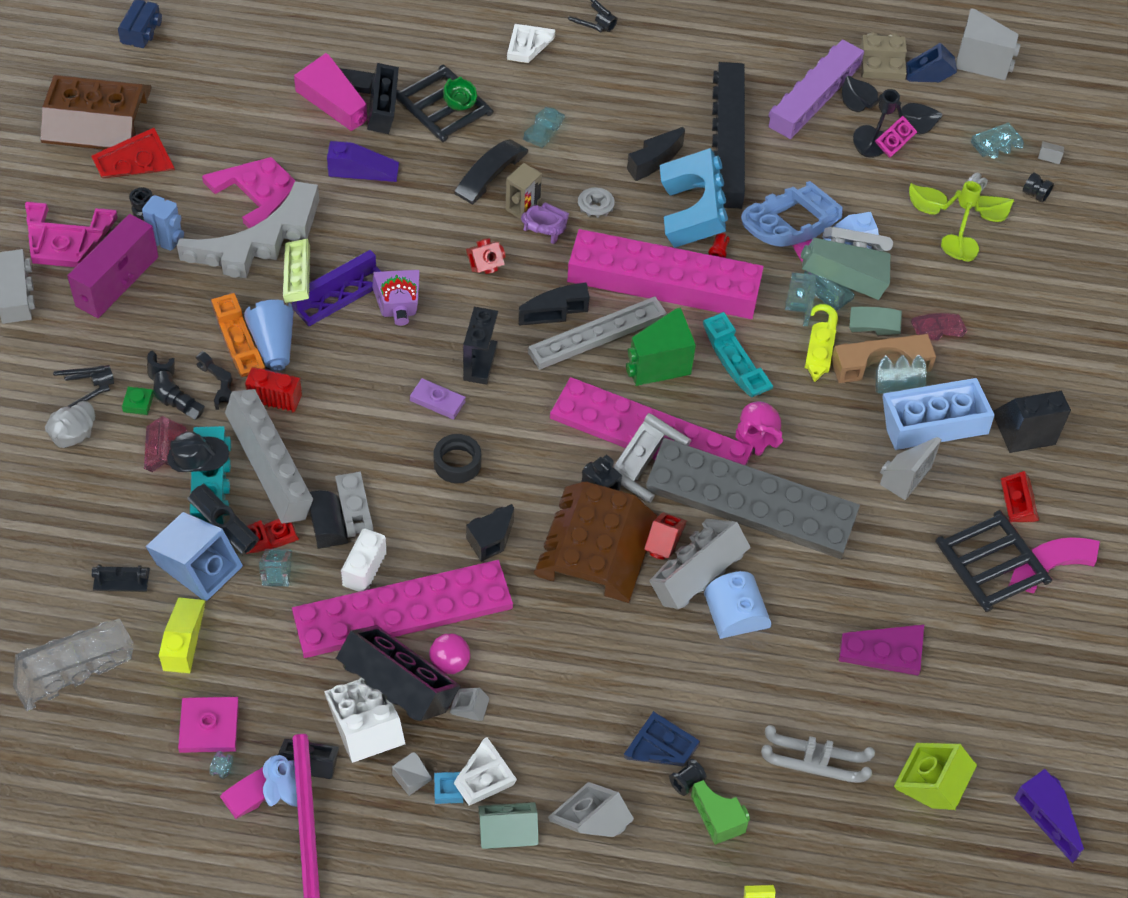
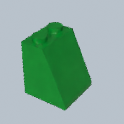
[626,307,696,386]

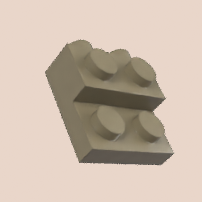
[860,32,907,80]

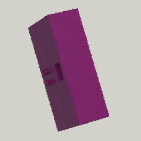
[67,214,159,319]

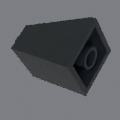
[993,390,1071,453]

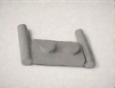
[613,413,691,503]

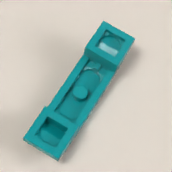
[703,312,773,397]

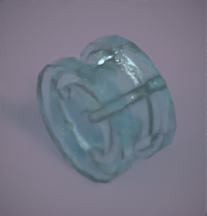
[209,751,233,779]

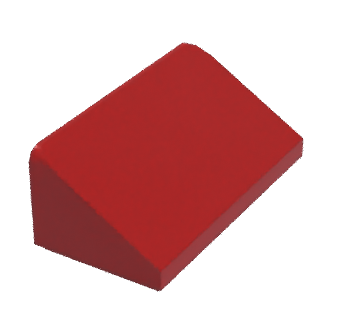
[1001,471,1039,522]

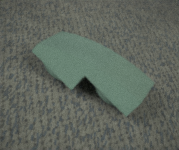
[849,307,902,335]

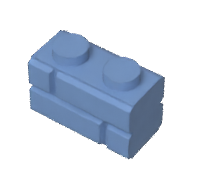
[142,195,184,251]

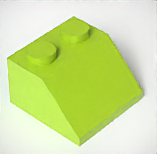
[894,743,977,810]

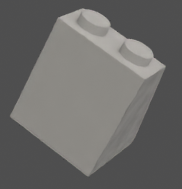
[956,8,1021,80]

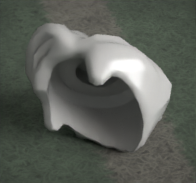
[45,401,96,448]

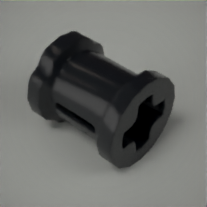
[669,759,707,796]

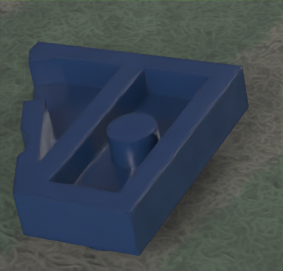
[624,711,700,767]

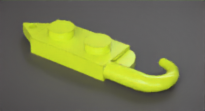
[805,304,838,382]

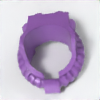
[521,202,569,244]

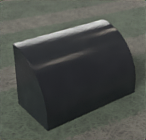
[310,490,348,549]

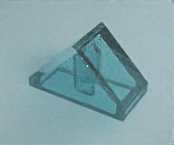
[259,549,292,587]

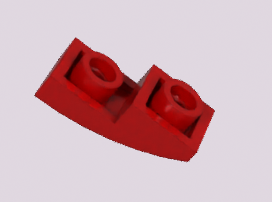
[246,518,299,554]

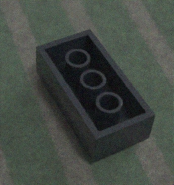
[336,625,461,721]

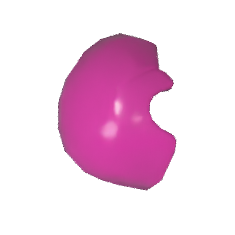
[429,634,470,674]

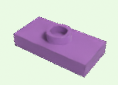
[410,378,465,420]

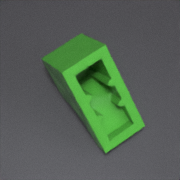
[691,780,750,845]

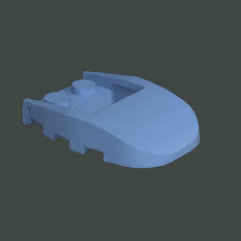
[741,181,843,247]

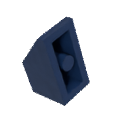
[906,43,957,83]

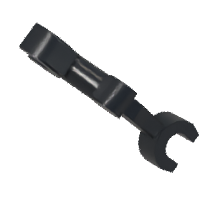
[196,351,232,410]

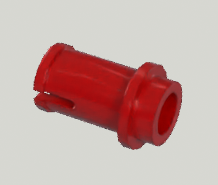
[708,233,730,258]

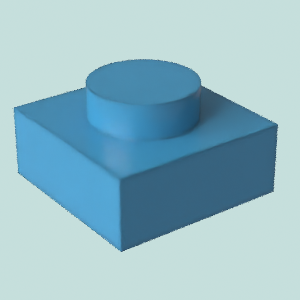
[434,772,463,804]

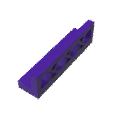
[292,250,381,327]

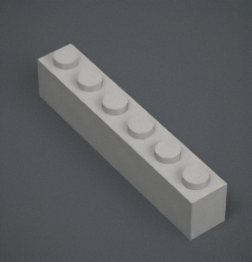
[225,389,313,523]

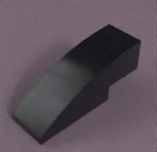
[627,127,685,181]
[518,282,590,326]

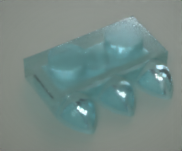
[970,122,1024,158]
[875,355,926,394]

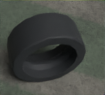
[433,434,481,484]

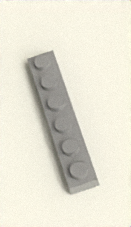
[528,297,667,370]

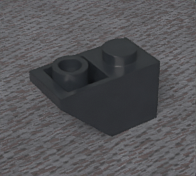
[466,504,514,562]

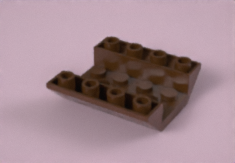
[40,75,152,150]

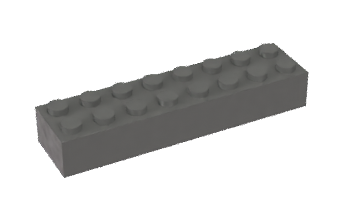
[646,438,860,560]

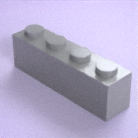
[649,519,751,609]

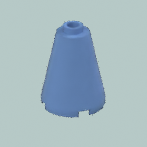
[244,300,294,371]

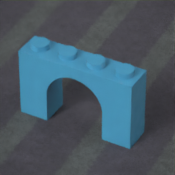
[660,148,728,248]

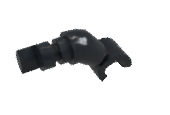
[147,350,205,420]

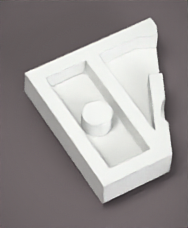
[507,24,555,63]

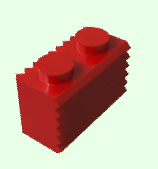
[245,367,302,413]

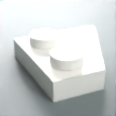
[454,737,517,806]

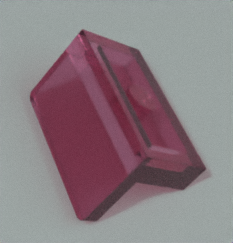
[144,416,186,472]

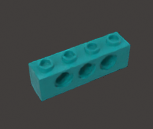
[190,426,231,524]

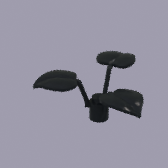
[842,75,942,158]

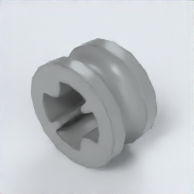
[968,172,988,191]

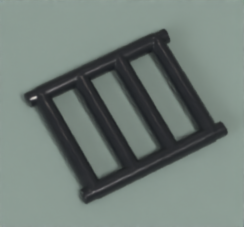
[396,64,494,142]
[935,510,1052,612]

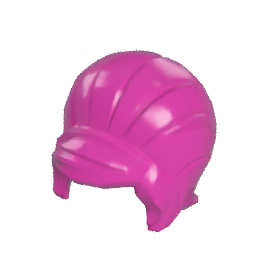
[736,401,783,456]

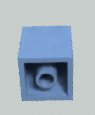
[146,512,243,601]

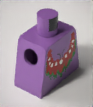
[372,270,419,326]

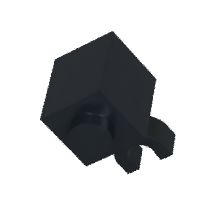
[581,454,622,491]

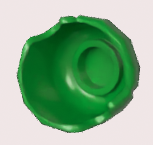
[443,77,477,111]

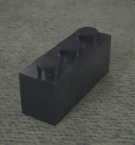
[367,63,399,134]

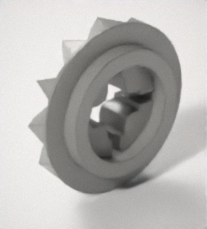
[578,187,614,218]

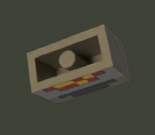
[506,163,542,219]

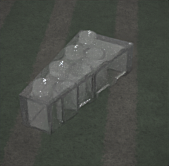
[13,618,134,711]

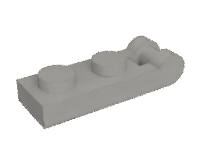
[823,227,893,251]
[335,471,374,538]

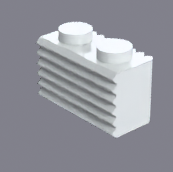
[341,529,387,592]

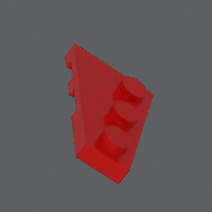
[91,128,175,178]

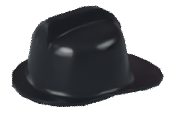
[167,432,229,472]

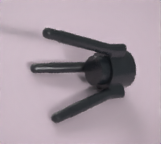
[568,0,618,33]
[53,365,114,408]

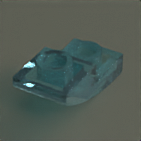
[523,107,565,148]

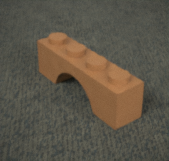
[831,334,936,383]

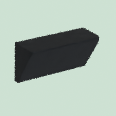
[278,739,339,779]

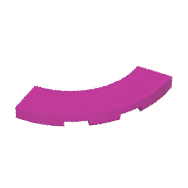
[1009,538,1100,594]

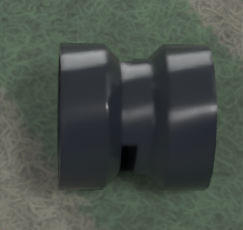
[1022,172,1054,203]
[129,187,153,220]

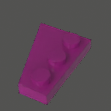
[838,625,924,676]

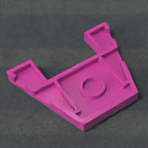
[202,157,295,228]
[25,202,118,267]

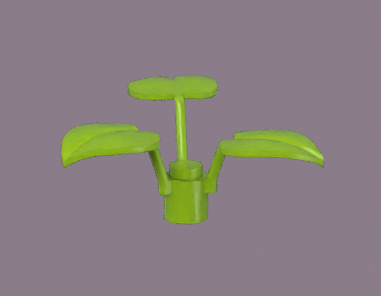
[909,181,1014,262]

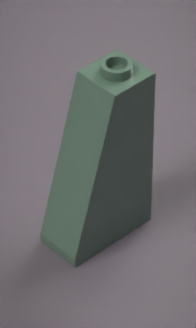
[800,238,891,300]

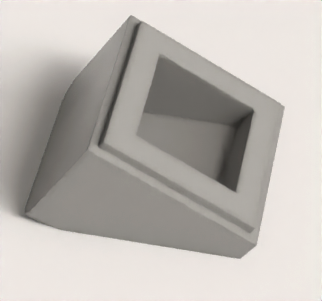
[1038,141,1064,164]
[450,688,489,721]

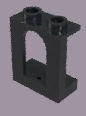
[463,306,498,385]

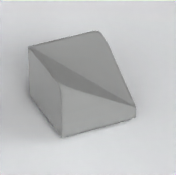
[392,752,432,796]

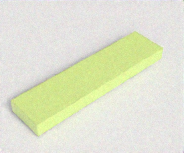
[283,239,310,303]

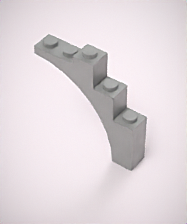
[177,181,319,278]

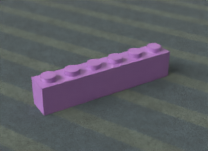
[769,39,864,139]

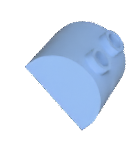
[704,571,771,639]

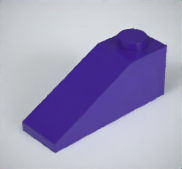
[327,141,399,182]
[1014,769,1084,863]

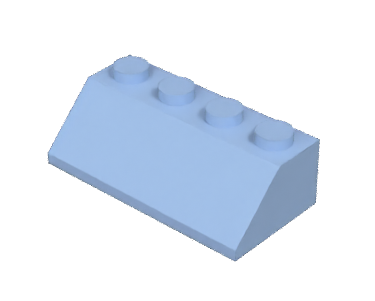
[883,378,994,450]

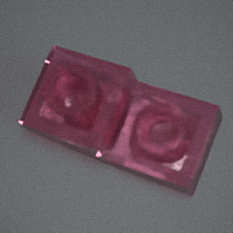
[911,313,967,341]

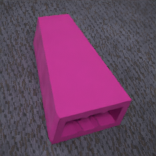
[294,53,367,131]

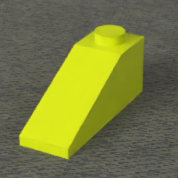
[159,598,205,673]

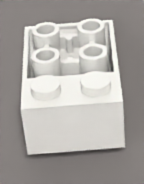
[324,678,405,763]

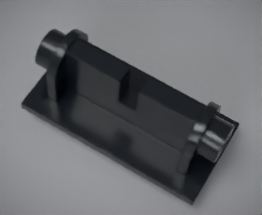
[92,564,150,592]

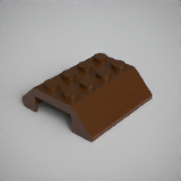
[534,482,657,603]

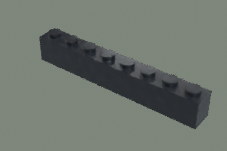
[712,62,745,209]

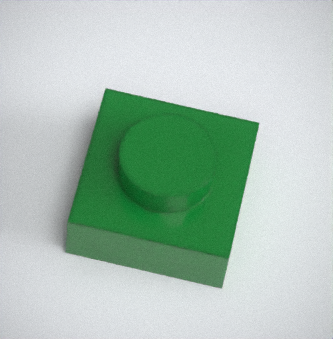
[122,386,154,415]

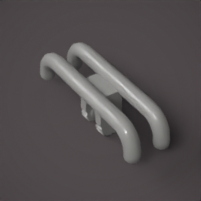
[761,725,875,783]

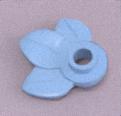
[263,755,297,807]

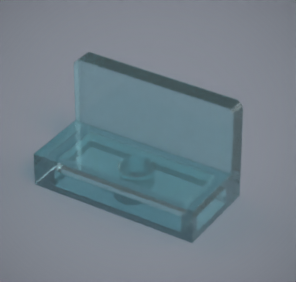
[802,270,855,311]
[785,272,816,326]

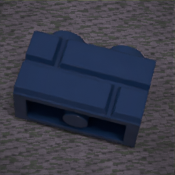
[118,0,162,48]

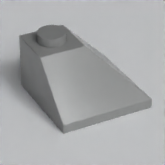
[880,437,942,500]
[548,782,634,837]

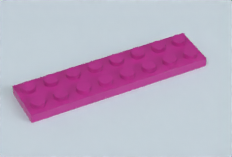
[550,377,753,465]
[292,560,513,658]

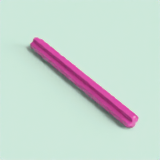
[293,734,320,898]

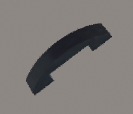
[455,139,528,205]

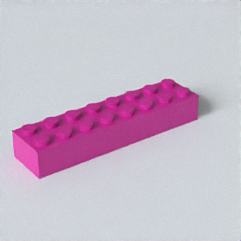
[567,229,764,319]

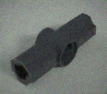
[187,484,259,556]

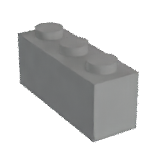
[0,249,35,324]

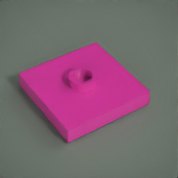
[178,697,239,753]

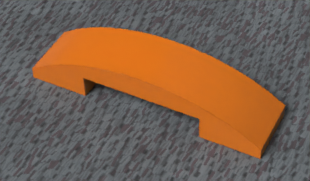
[211,293,265,377]

